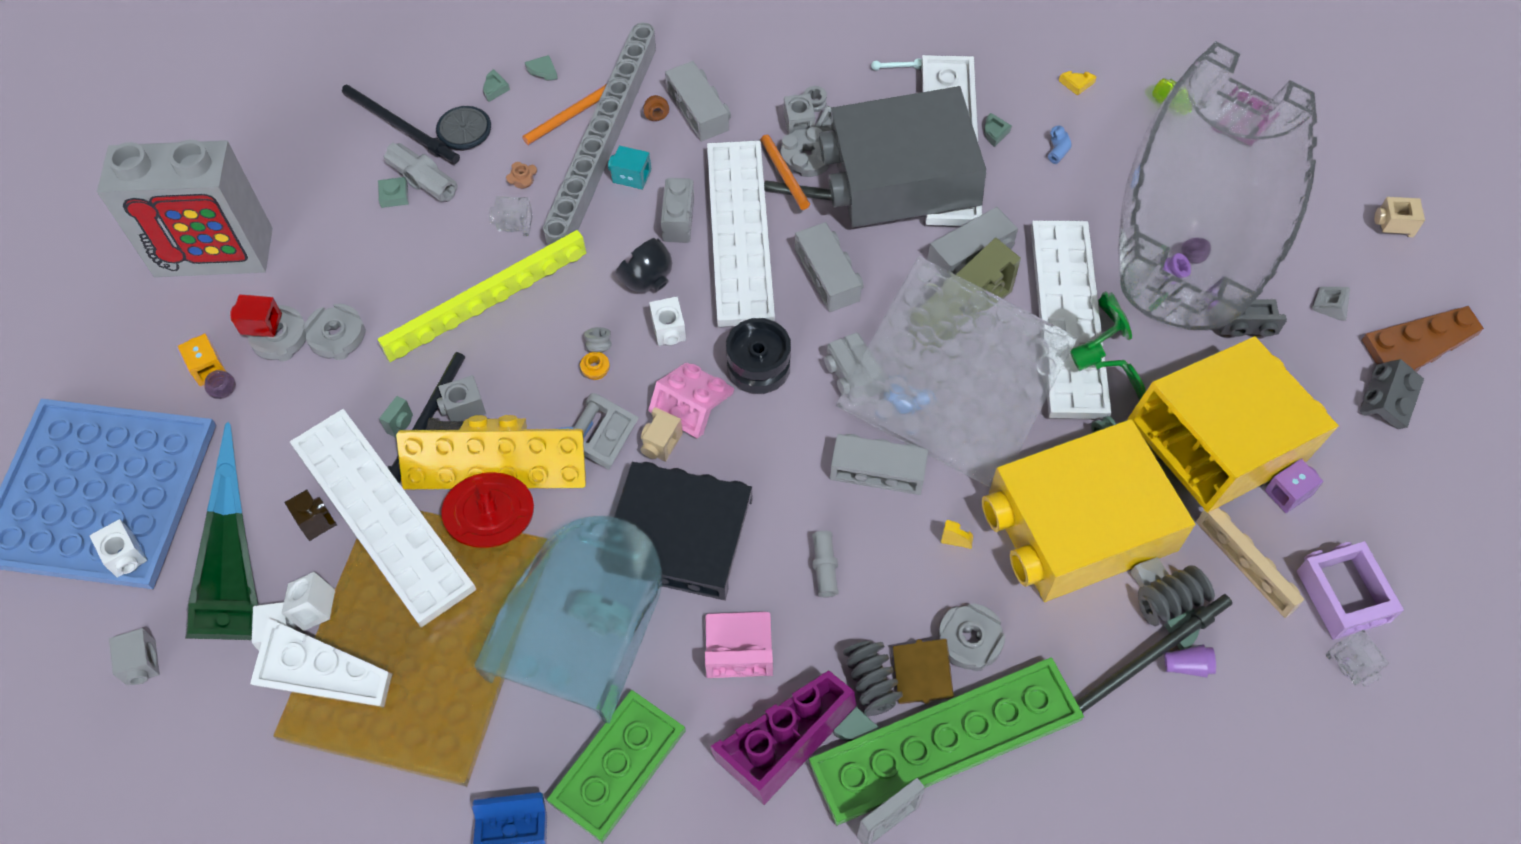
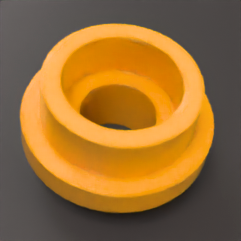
[580,352,610,380]

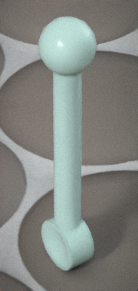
[871,58,922,71]

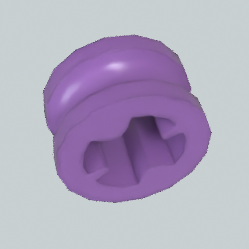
[1162,253,1191,282]

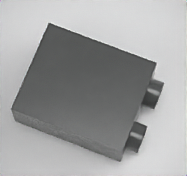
[819,86,986,227]

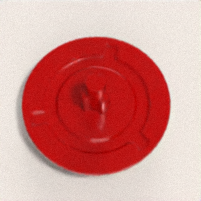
[441,472,534,548]

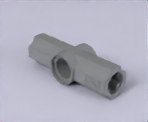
[383,142,458,202]

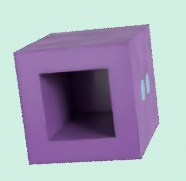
[1264,458,1324,513]

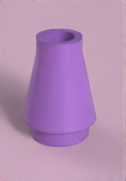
[1164,644,1216,678]

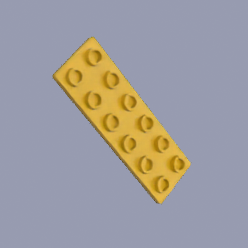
[396,415,586,490]

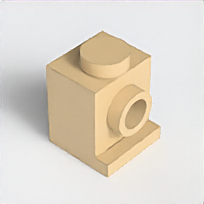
[1374,197,1425,238]
[640,407,683,462]

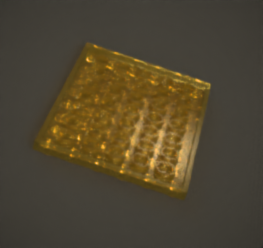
[273,510,551,787]

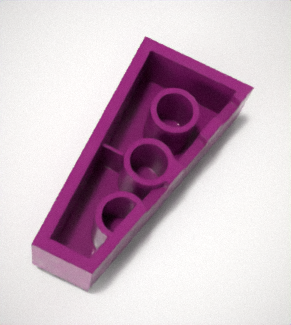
[710,670,856,805]

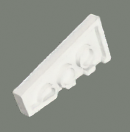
[250,618,392,707]

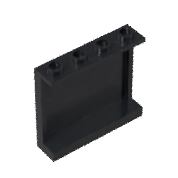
[600,461,753,601]

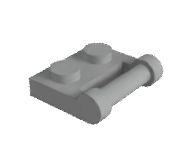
[573,393,639,470]

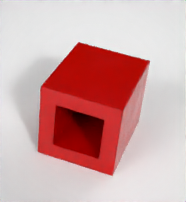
[230,294,282,337]

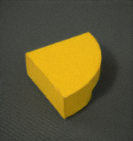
[1059,71,1097,96]
[941,520,974,549]

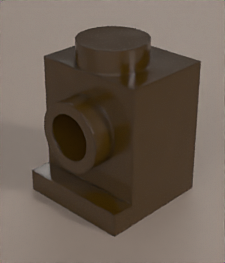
[284,489,337,541]

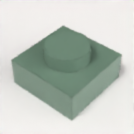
[378,177,409,208]
[379,396,413,438]

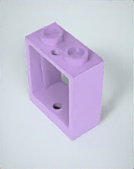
[1296,541,1404,640]

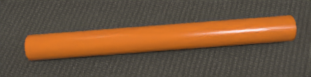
[522,84,607,145]
[760,134,810,210]

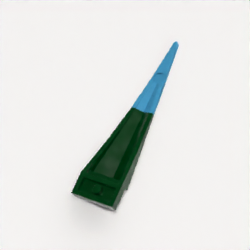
[185,422,258,640]

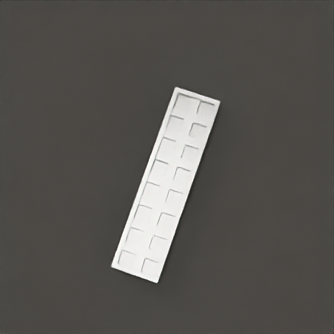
[707,141,775,327]
[1031,221,1111,419]
[290,409,476,627]

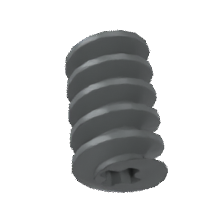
[1138,565,1215,626]
[843,641,903,716]

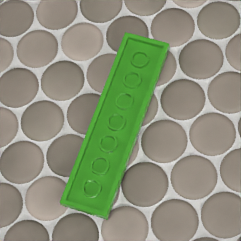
[809,657,1084,826]

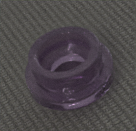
[1181,237,1211,264]
[204,370,236,399]

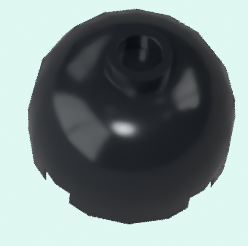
[615,238,673,292]

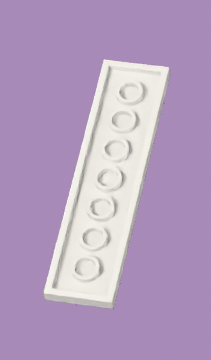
[921,55,982,226]

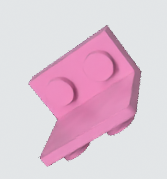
[648,363,734,439]
[705,612,773,678]

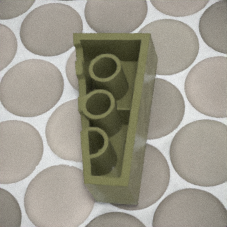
[908,237,1021,354]

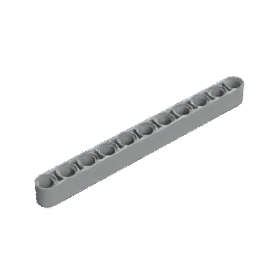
[543,22,656,246]

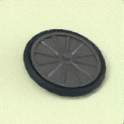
[436,106,491,150]

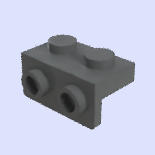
[1215,299,1287,337]
[1360,359,1424,429]

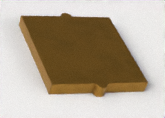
[893,639,954,704]

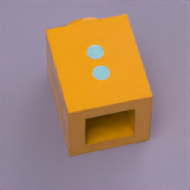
[177,333,227,386]

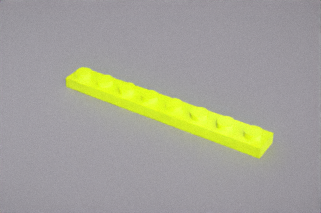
[377,230,587,362]

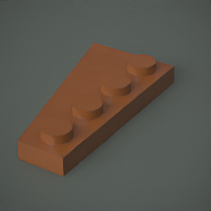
[1362,306,1484,372]

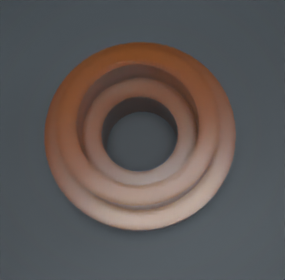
[643,95,669,121]

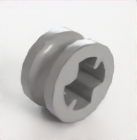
[804,86,827,112]
[584,327,612,352]

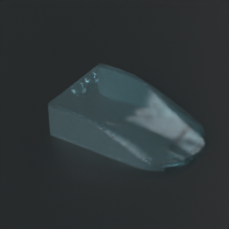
[474,516,662,724]

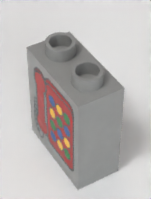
[97,140,273,277]

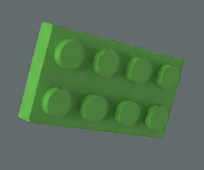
[546,690,686,844]

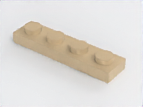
[1196,508,1305,618]

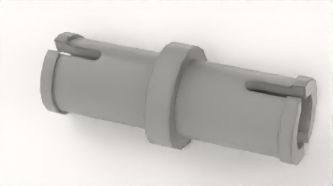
[812,531,839,598]

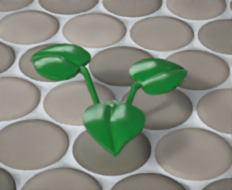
[1069,291,1146,401]

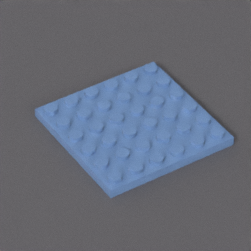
[0,399,216,589]

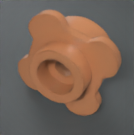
[506,162,537,189]

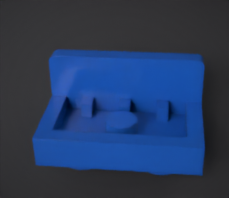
[472,792,547,844]

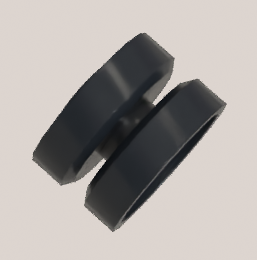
[726,318,791,394]

